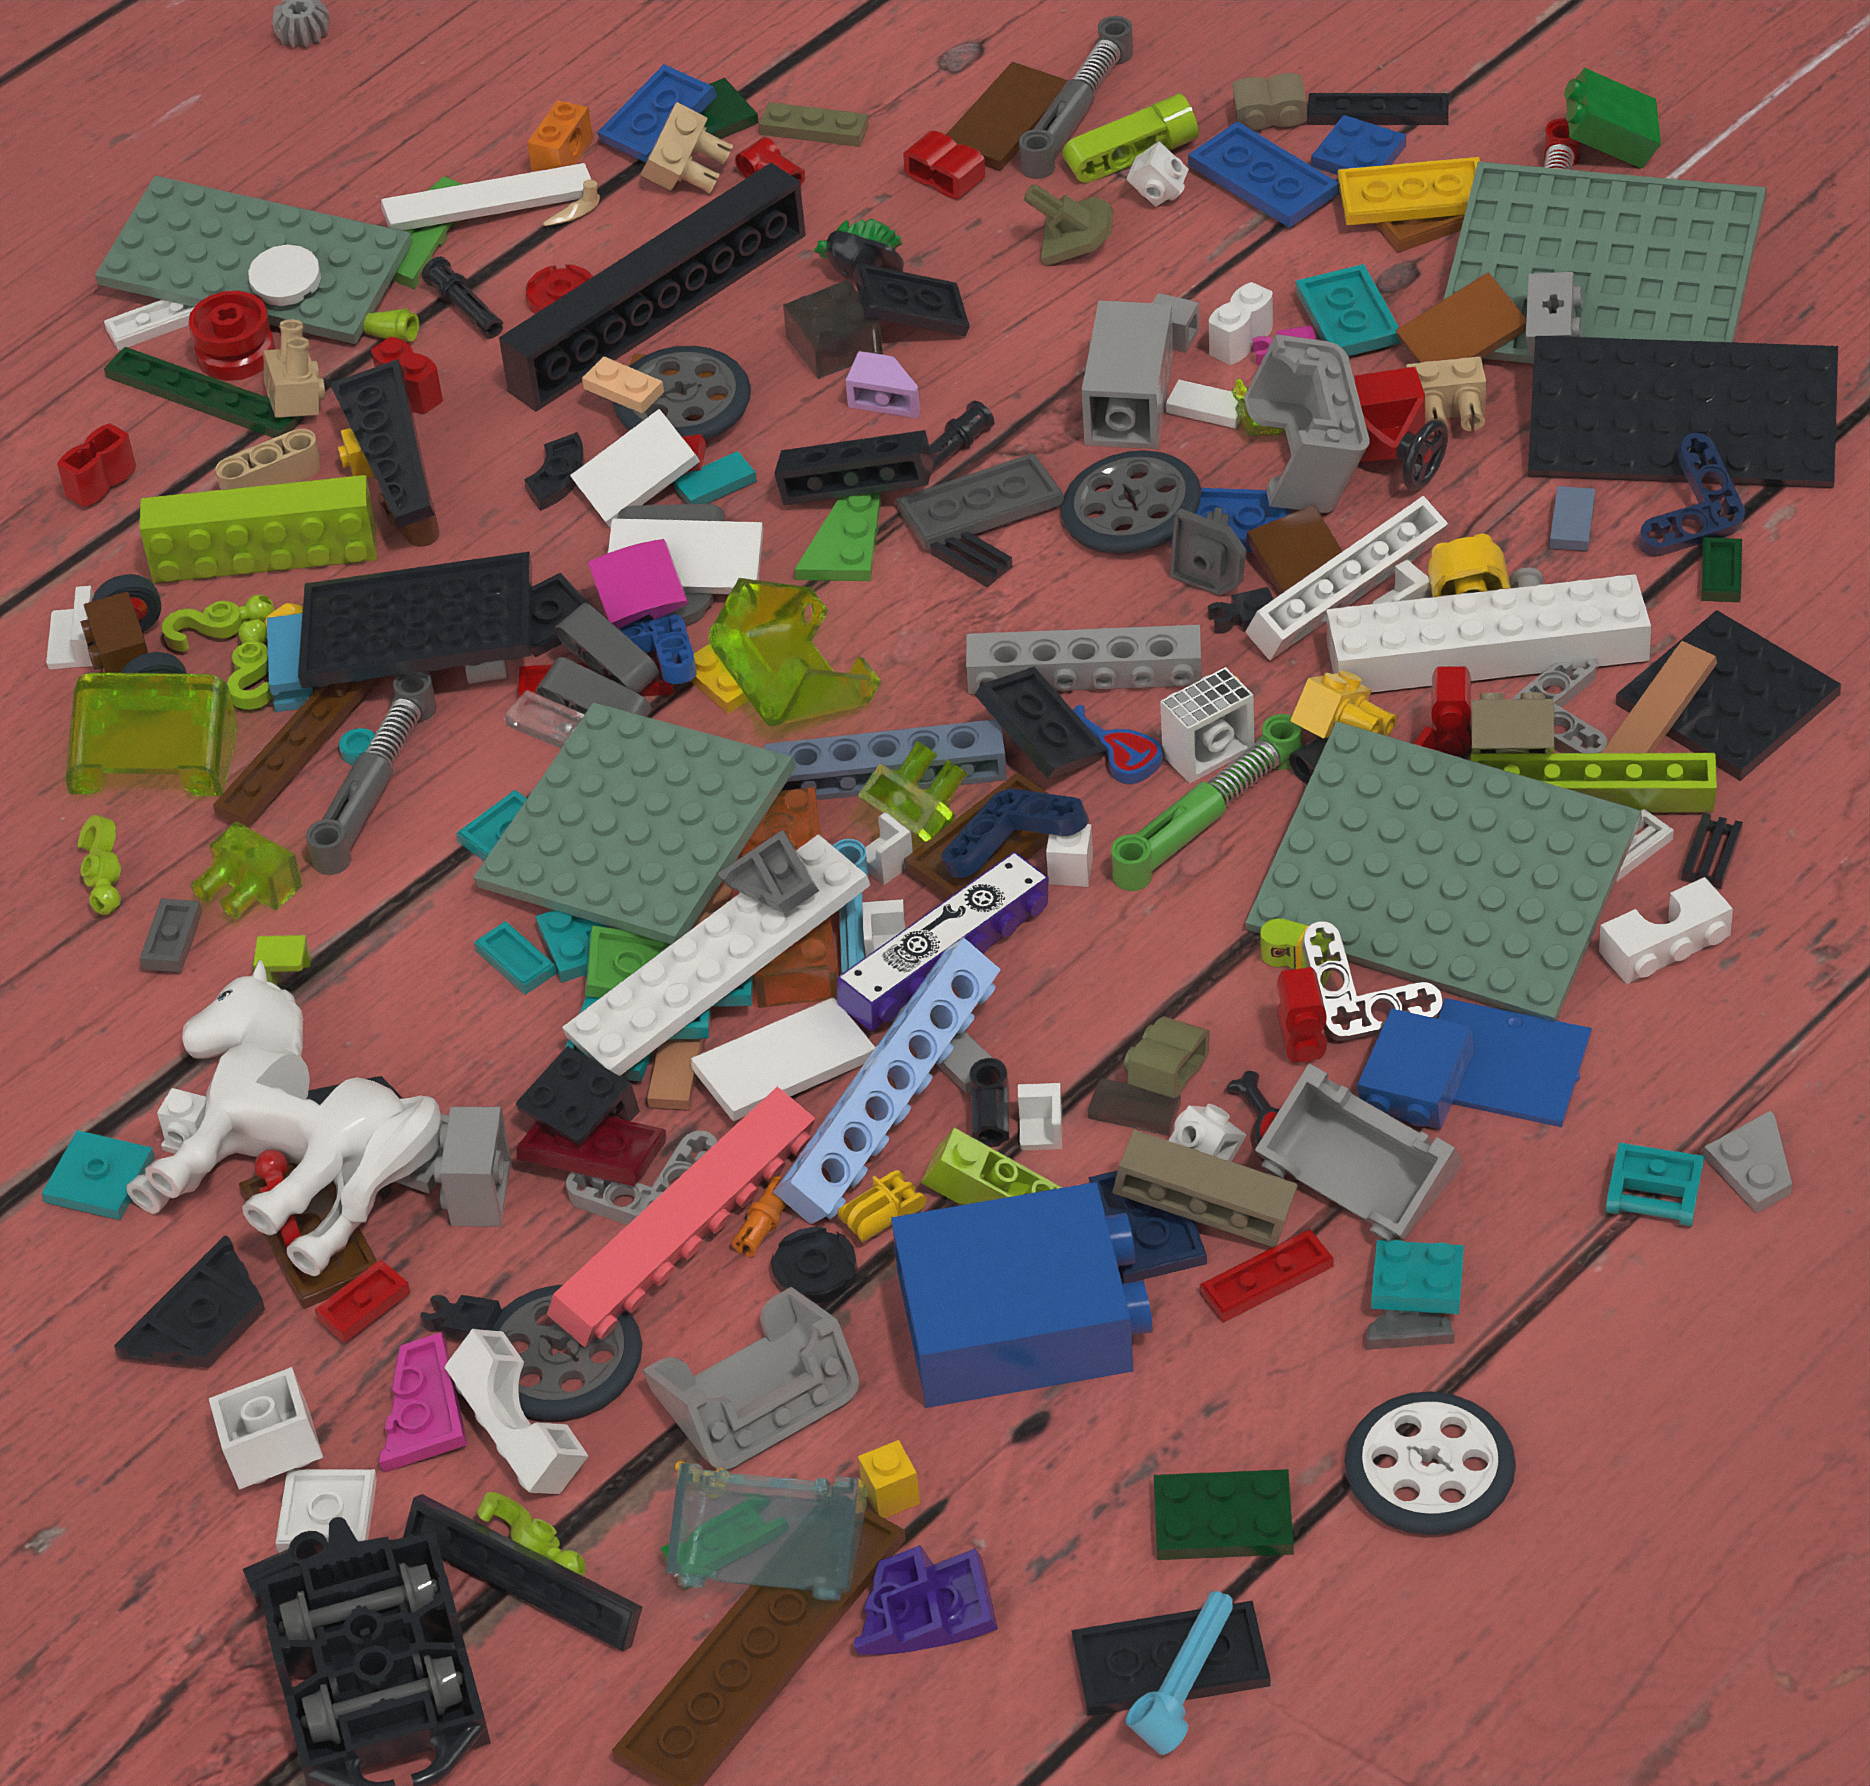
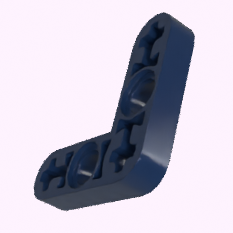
[1637,433,1745,557]
[942,789,1089,878]

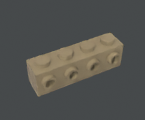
[1112,1129,1298,1247]

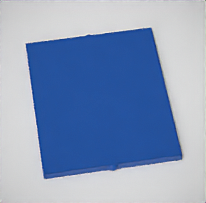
[1438,998,1592,1127]

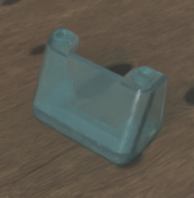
[666,1463,868,1601]

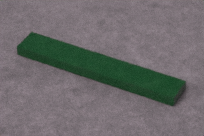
[104,347,304,438]

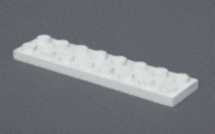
[562,834,870,1076]

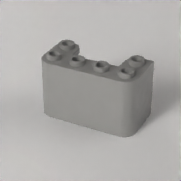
[1244,334,1369,513]

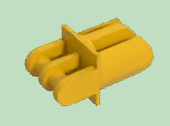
[837,1170,927,1243]

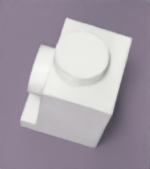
[157,1088,206,1154]

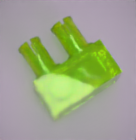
[858,741,968,843]
[190,821,302,919]

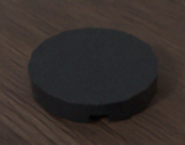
[771,1227,858,1304]

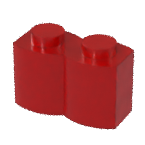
[903,131,985,199]
[371,337,443,415]
[57,423,136,507]
[1431,666,1471,756]
[1277,967,1327,1063]

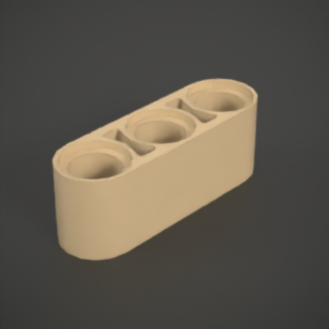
[215,429,322,490]

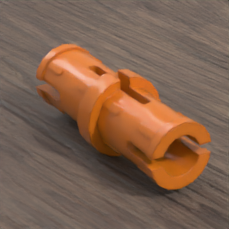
[731,1176,786,1257]

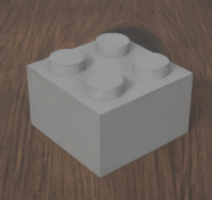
[434,1107,512,1227]

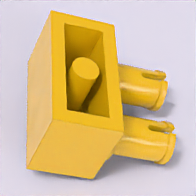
[1290,670,1398,738]

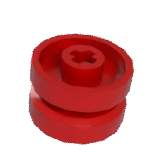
[188,290,275,381]

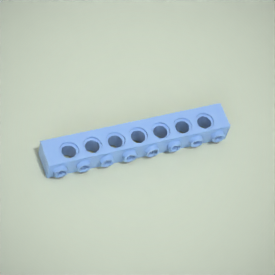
[773,938,1001,1225]

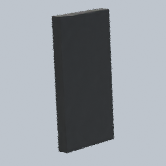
[1071,1600,1271,1716]

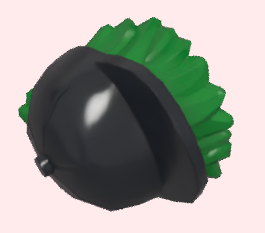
[814,218,904,280]

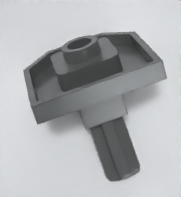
[1170,507,1246,596]

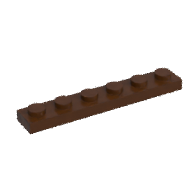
[213,677,382,829]

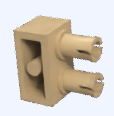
[640,102,733,194]
[263,319,325,418]
[1406,357,1486,435]

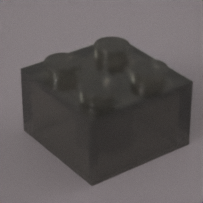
[783,280,883,379]

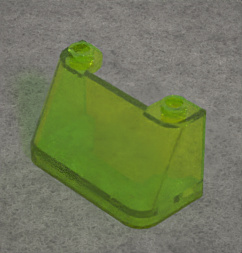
[66,673,239,796]

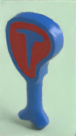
[1073,705,1163,784]

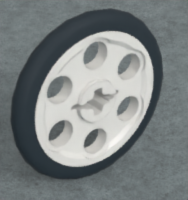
[1344,1391,1516,1535]

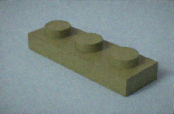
[759,102,869,147]

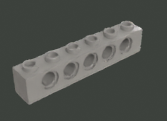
[966,625,1202,694]

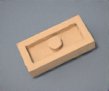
[582,357,664,413]

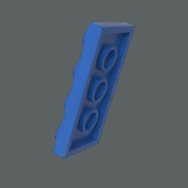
[1188,121,1339,228]

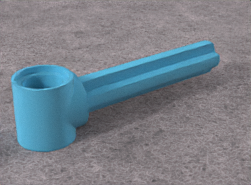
[833,839,868,974]
[1125,1591,1233,1755]

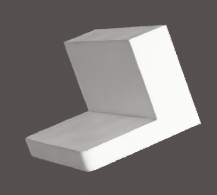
[46,586,94,669]

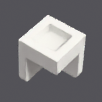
[1373,559,1432,604]
[865,812,913,885]
[862,899,906,956]
[1018,1083,1062,1150]

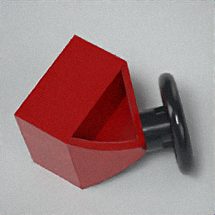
[1353,366,1448,491]

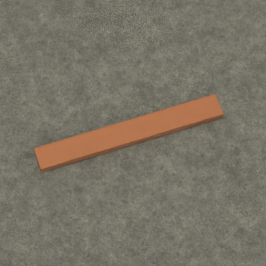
[647,856,739,1110]

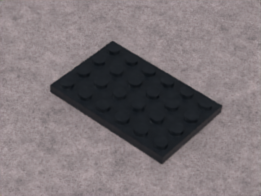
[298,551,532,689]

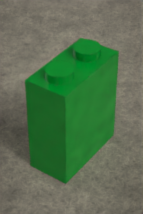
[1564,67,1661,169]

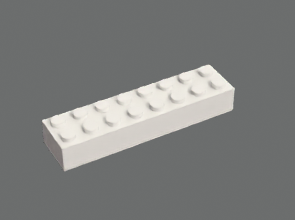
[1326,574,1651,692]

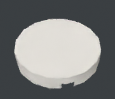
[248,244,321,306]

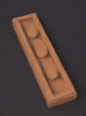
[1601,641,1717,753]

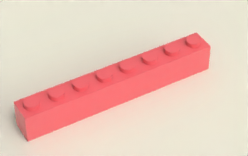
[547,1086,815,1348]

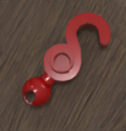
[255,1149,302,1247]

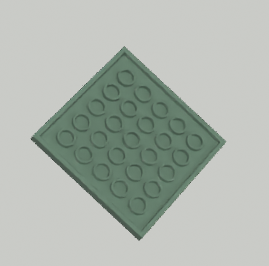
[473,703,796,944]

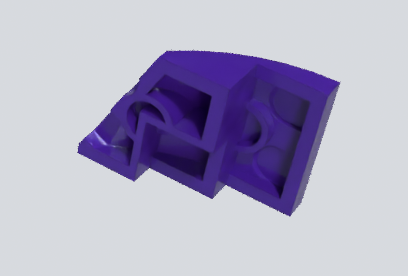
[854,1545,998,1655]

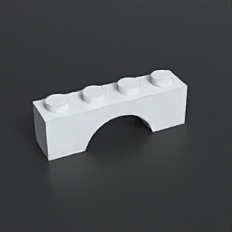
[444,1329,588,1494]

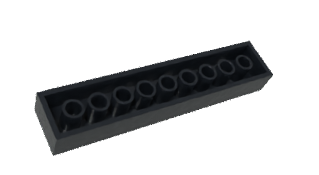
[499,162,806,412]

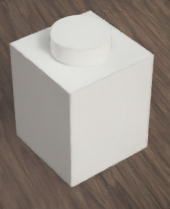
[1046,824,1093,887]

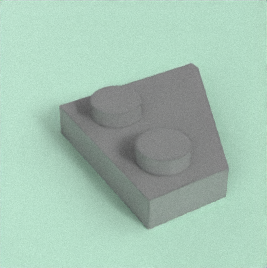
[1704,1110,1792,1213]

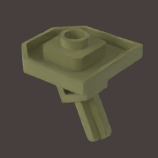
[1024,185,1114,266]

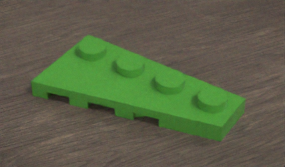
[392,176,463,290]

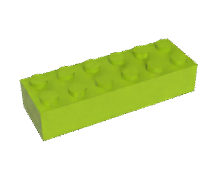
[140,475,377,583]

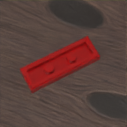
[1200,1229,1334,1323]

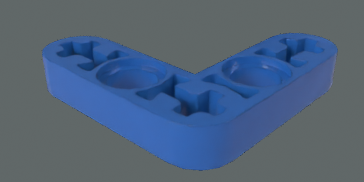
[578,614,697,684]

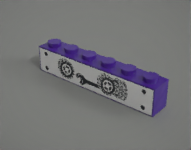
[837,852,1049,1032]

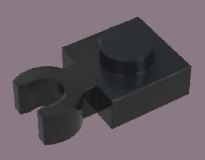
[1208,587,1274,634]
[420,1295,502,1341]

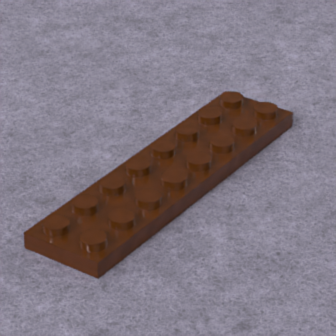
[612,1489,906,1786]

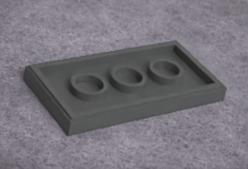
[896,453,1064,550]

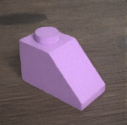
[846,351,920,419]

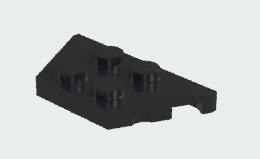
[114,1235,265,1368]

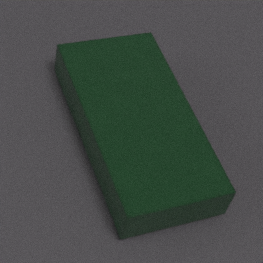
[1701,537,1742,603]

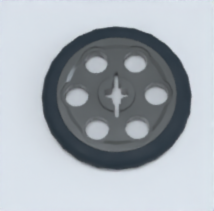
[613,346,751,441]
[1061,450,1202,554]
[491,1285,643,1421]

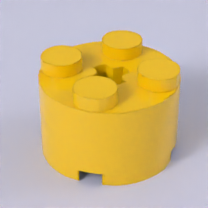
[1428,534,1511,597]

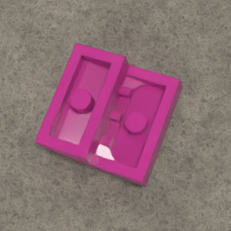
[588,539,689,629]

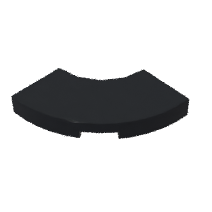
[524,432,585,511]

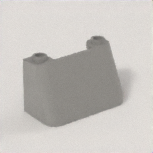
[1255,1063,1463,1241]
[643,1287,859,1470]

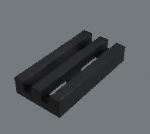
[930,532,1013,587]
[1682,813,1743,889]

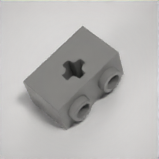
[1526,272,1583,357]

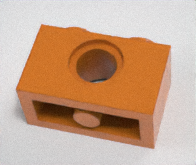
[527,100,593,172]

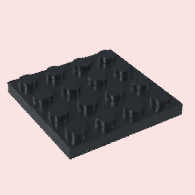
[1616,610,1841,781]

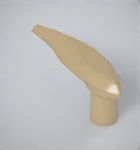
[542,180,600,226]

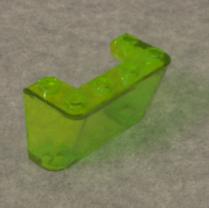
[709,578,881,727]

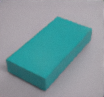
[673,451,757,504]
[474,921,557,995]

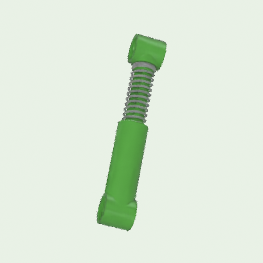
[1111,714,1302,891]

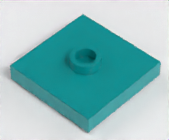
[41,1130,155,1220]

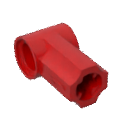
[735,137,806,186]

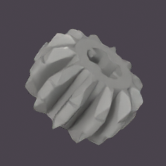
[272,0,330,48]

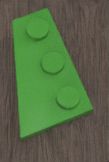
[794,492,882,581]

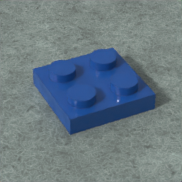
[1311,115,1406,175]

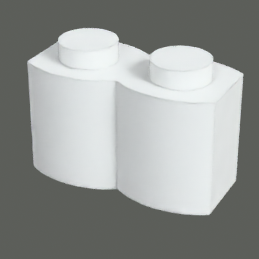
[1209,282,1273,365]

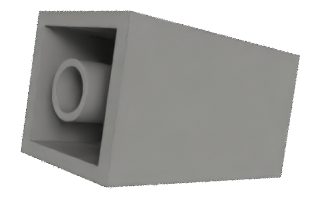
[1082,300,1174,449]

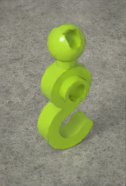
[162,595,274,652]
[227,619,273,710]
[78,815,121,915]
[477,1492,586,1576]

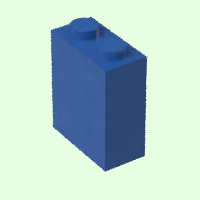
[1357,1008,1474,1130]

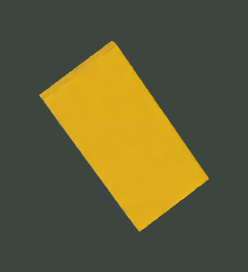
[1338,157,1480,225]

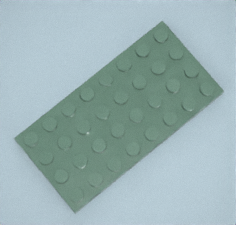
[95,176,412,344]

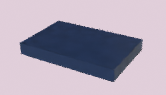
[1088,1170,1207,1283]

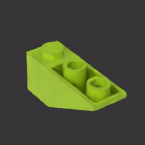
[921,1128,1062,1205]

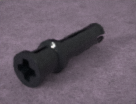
[422,256,504,339]
[913,400,995,488]

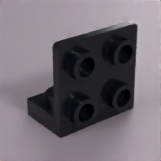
[516,1046,640,1145]

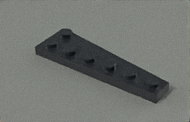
[330,359,435,528]

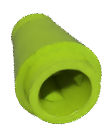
[364,308,419,343]

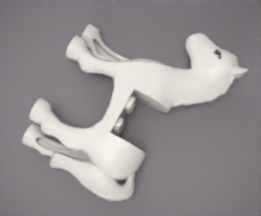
[126,960,442,1276]

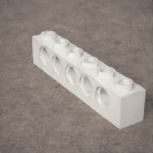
[1245,496,1448,661]

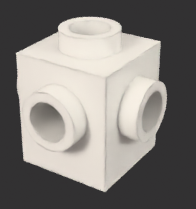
[1126,142,1189,207]
[1168,1104,1247,1162]

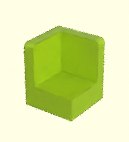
[253,935,312,986]

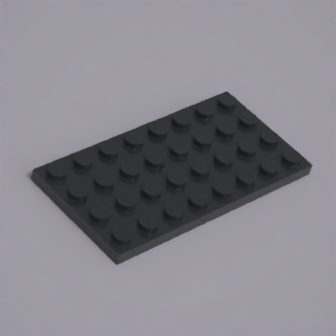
[1528,336,1838,488]

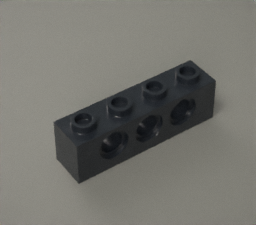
[774,430,934,505]

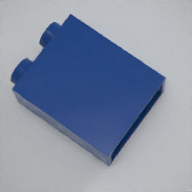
[891,1182,1153,1408]

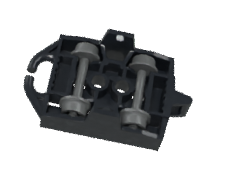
[257,1517,491,1786]

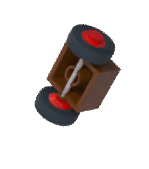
[80,574,189,716]

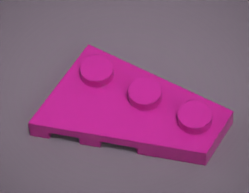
[379,1332,468,1472]

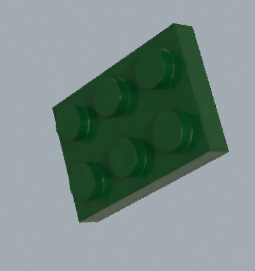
[1154,1469,1294,1560]

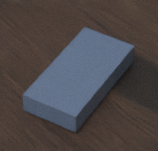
[1550,486,1595,551]

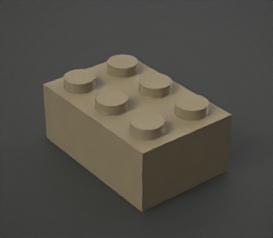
[1471,692,1554,754]

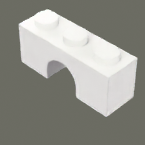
[1599,877,1733,984]

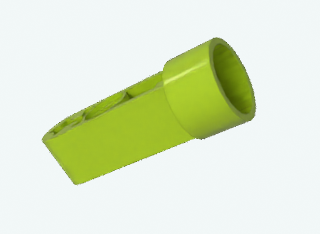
[1062,93,1199,183]

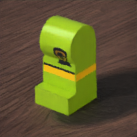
[1260,918,1338,987]

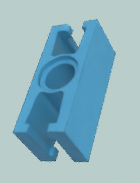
[267,613,313,712]

